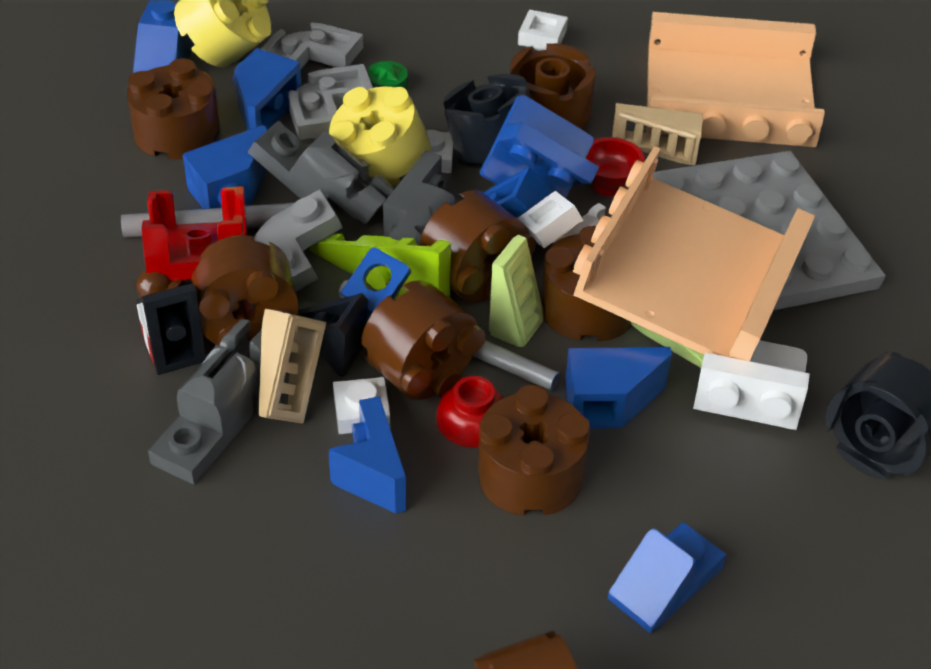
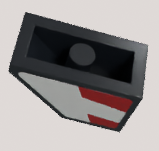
[136,283,206,375]

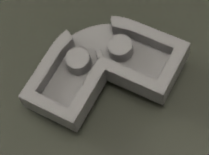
[261,22,363,70]
[289,64,373,140]
[254,189,343,291]

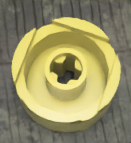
[174,0,271,68]
[329,87,431,186]

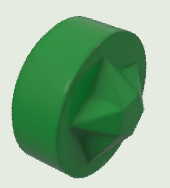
[367,61,408,89]

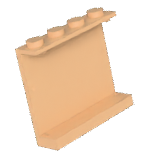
[646,12,825,147]
[573,146,816,361]

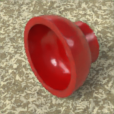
[585,137,645,196]
[436,376,504,448]

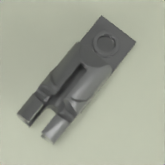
[247,121,395,225]
[383,151,455,246]
[148,319,262,485]

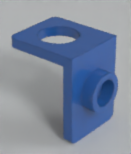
[340,247,411,321]

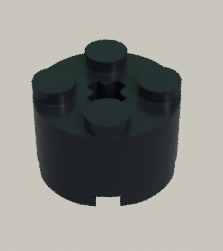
[443,74,532,164]
[826,352,931,479]

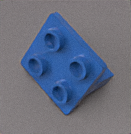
[480,95,599,198]

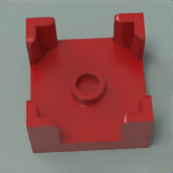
[141,186,248,281]

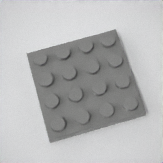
[653,151,886,310]

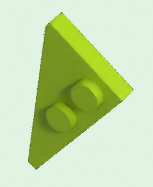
[309,233,451,299]

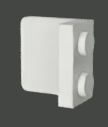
[693,340,810,430]

